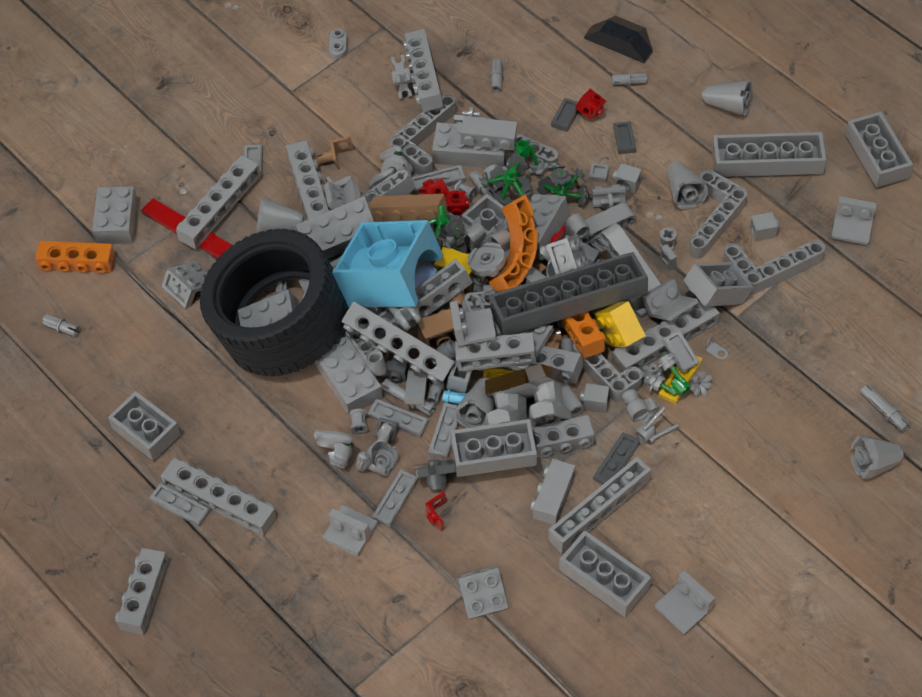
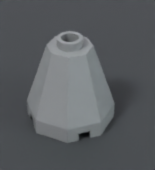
[851,435,904,479]

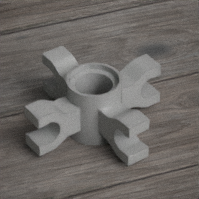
[390,54,412,99]

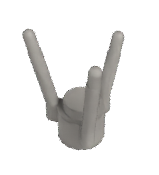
[635,402,679,443]

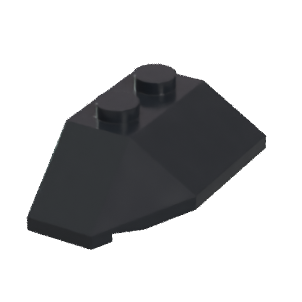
[584,16,653,64]

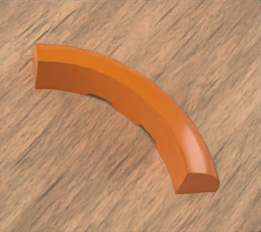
[489,194,538,292]

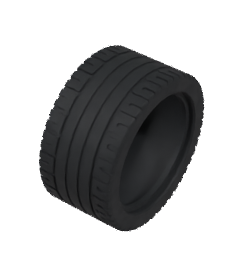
[200,229,349,376]

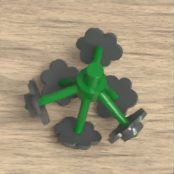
[481,154,532,206]
[537,162,588,206]
[415,205,467,247]

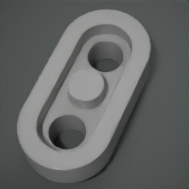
[329,29,347,59]

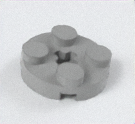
[468,242,507,277]

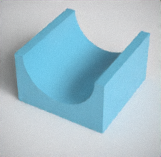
[332,220,443,307]

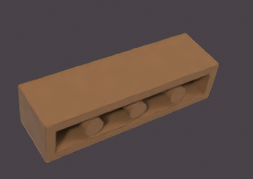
[370,194,447,222]

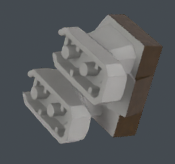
[485,364,572,425]

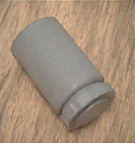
[561,382,584,418]

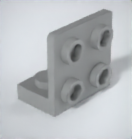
[831,196,877,245]
[547,234,589,275]
[161,262,207,308]
[641,278,699,321]
[450,301,496,346]
[455,566,508,619]
[655,570,715,634]

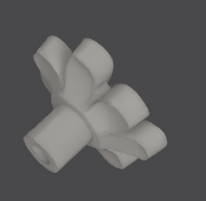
[641,363,664,385]
[690,371,712,397]

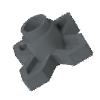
[414,459,456,490]

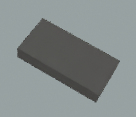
[551,98,578,132]
[613,121,636,155]

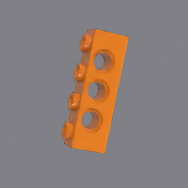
[35,241,115,273]
[559,311,606,359]

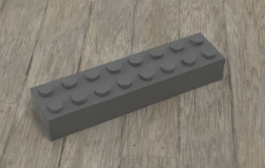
[489,252,648,335]

